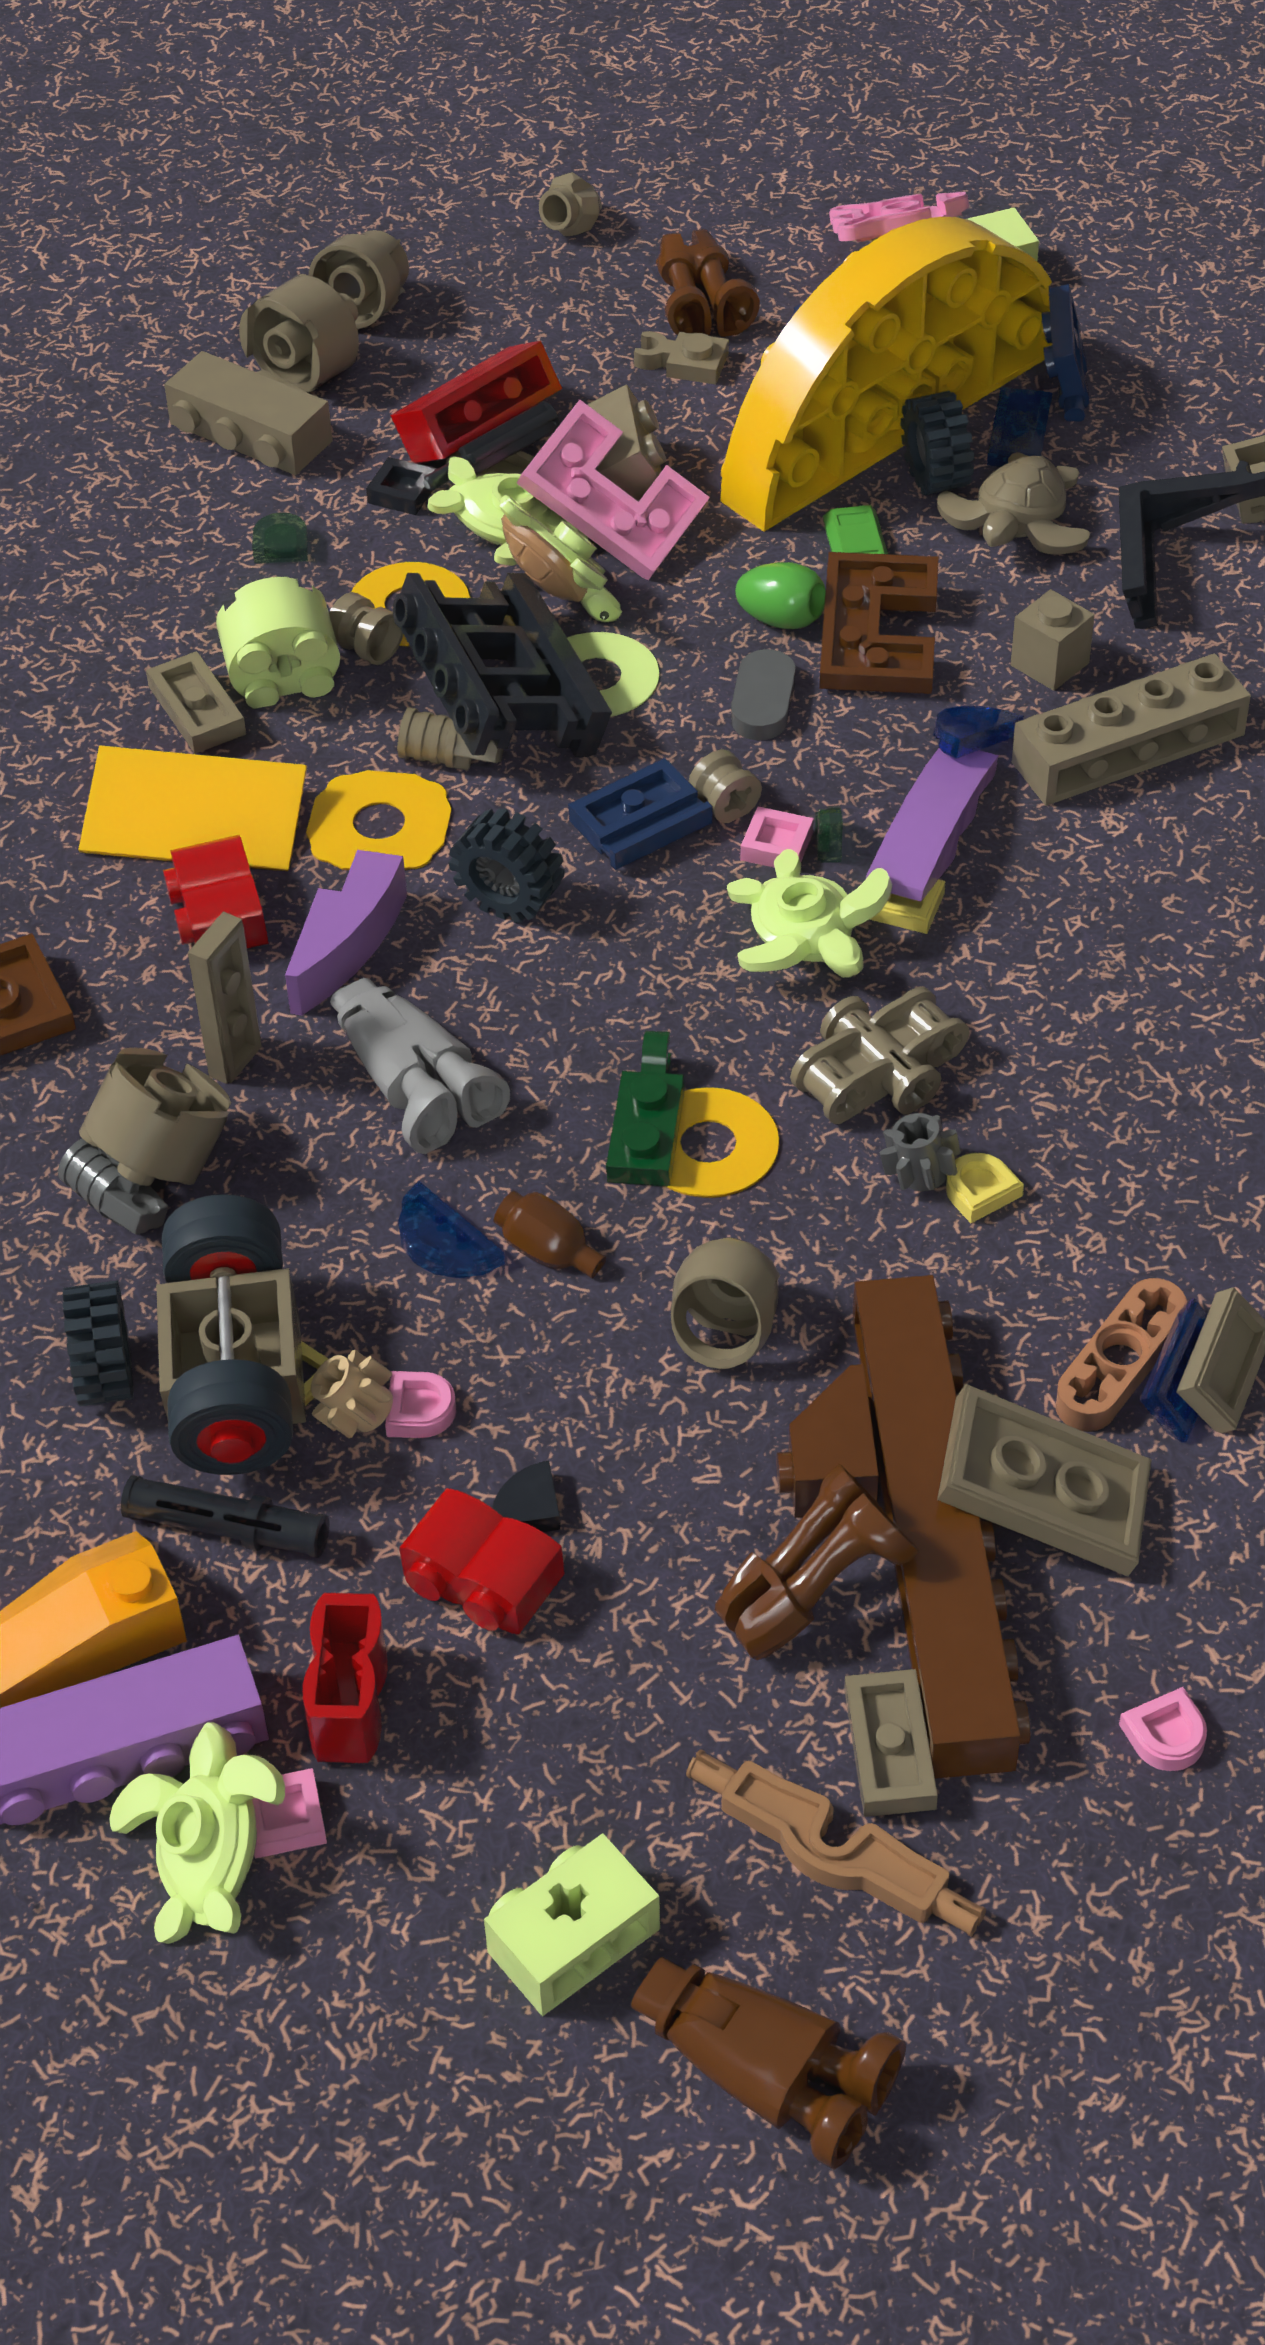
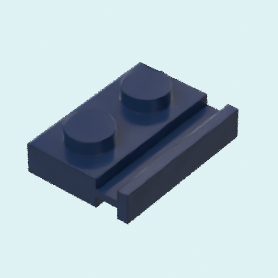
[568,758,712,870]

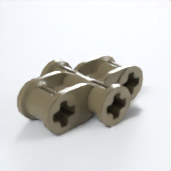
[790,987,970,1124]

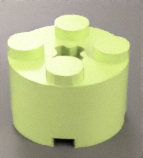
[216,577,340,709]

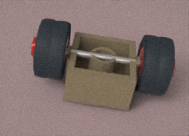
[156,1195,306,1475]

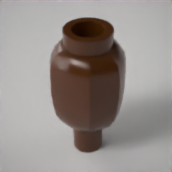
[493,1191,606,1279]

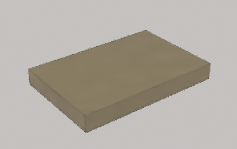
[937,1384,1152,1576]

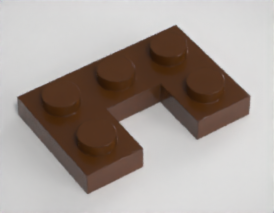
[819,552,939,694]

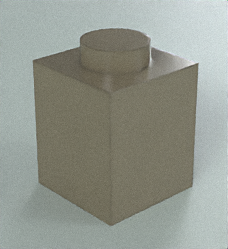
[1011,589,1095,691]

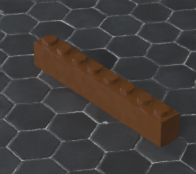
[853,1275,1030,1779]

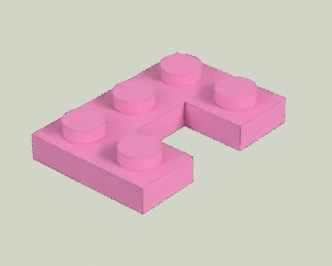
[517,400,710,580]

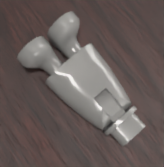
[330,978,510,1154]

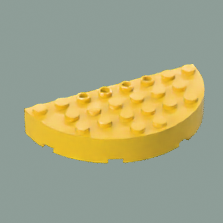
[720,217,1052,532]

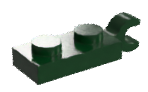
[606,1031,685,1186]

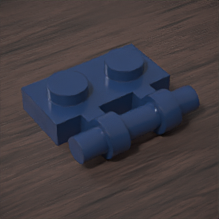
[1042,284,1089,422]

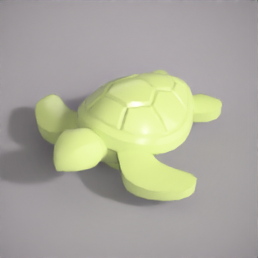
[428,457,589,566]
[727,849,893,978]
[110,1722,285,1944]

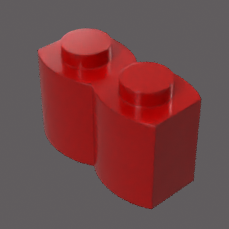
[163,835,269,948]
[399,1488,565,1635]
[303,1593,388,1763]

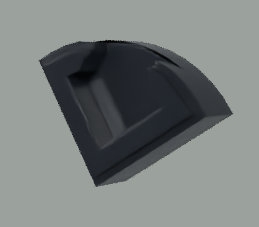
[492,1460,560,1532]

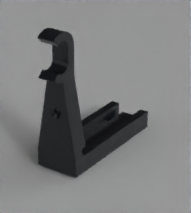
[1119,460,1265,629]

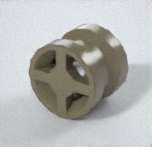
[689,749,762,823]

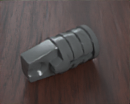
[58,1139,168,1235]

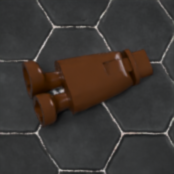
[631,1957,906,2170]

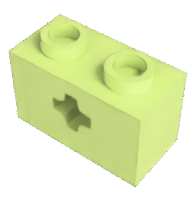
[484,1833,660,2017]

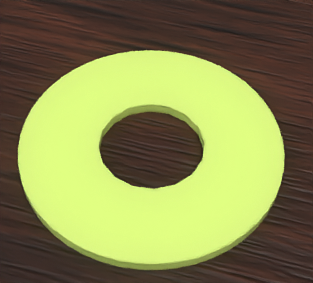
[567,632,659,717]

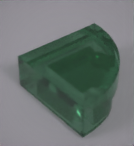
[814,805,843,863]

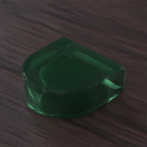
[252,513,308,563]

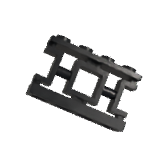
[393,573,612,757]

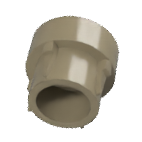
[308,230,409,329]

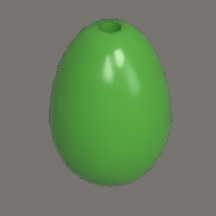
[735,562,826,629]

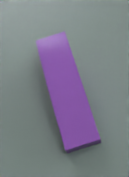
[866,741,999,902]

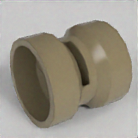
[329,592,403,665]

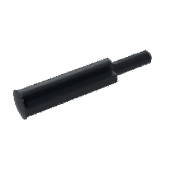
[423,401,560,491]

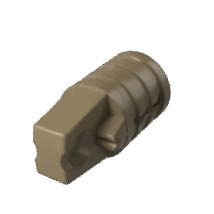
[397,707,504,771]

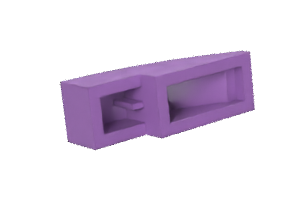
[285,850,407,1015]

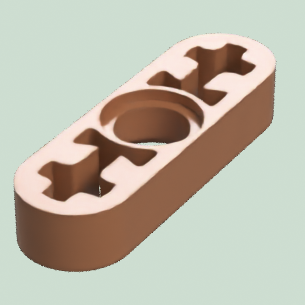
[1056,1278,1187,1431]

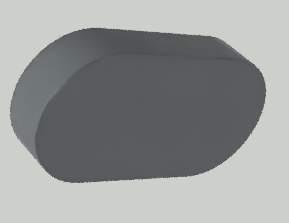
[731,649,795,740]

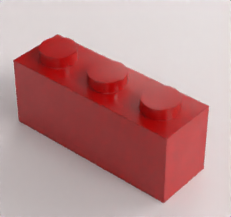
[390,340,562,463]

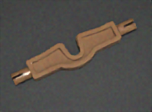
[686,1749,986,1937]

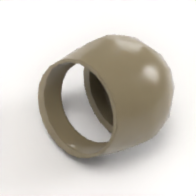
[671,1237,780,1369]

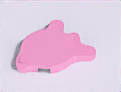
[829,192,969,242]

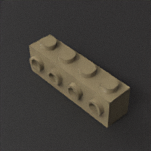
[1012,653,1251,806]

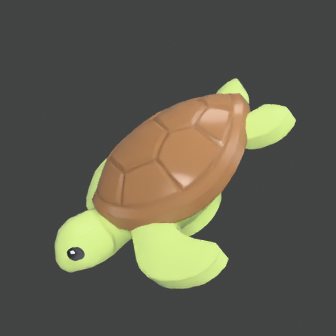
[499,494,622,622]

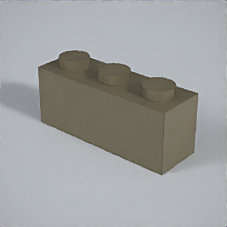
[164,351,333,475]

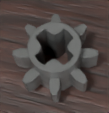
[879,1113,961,1191]

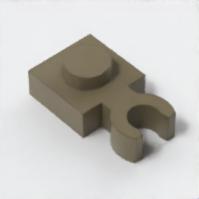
[634,331,729,385]

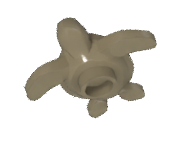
[937,452,1090,554]

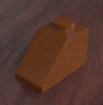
[776,1364,879,1518]

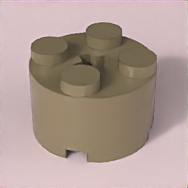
[239,274,359,393]
[79,1048,231,1186]

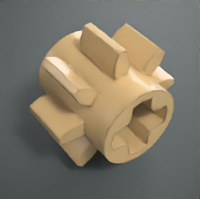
[311,1350,393,1438]

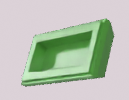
[823,505,888,554]

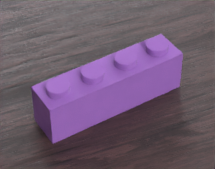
[0,1634,269,1825]

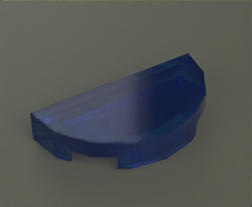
[933,706,1024,759]
[398,1181,505,1278]

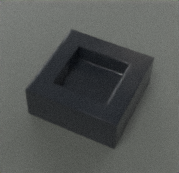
[366,457,436,515]

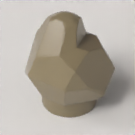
[539,172,602,236]

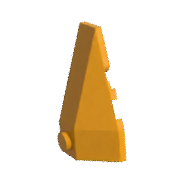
[0,1531,187,1708]

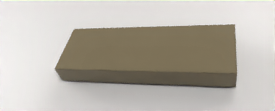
[188,911,262,1084]

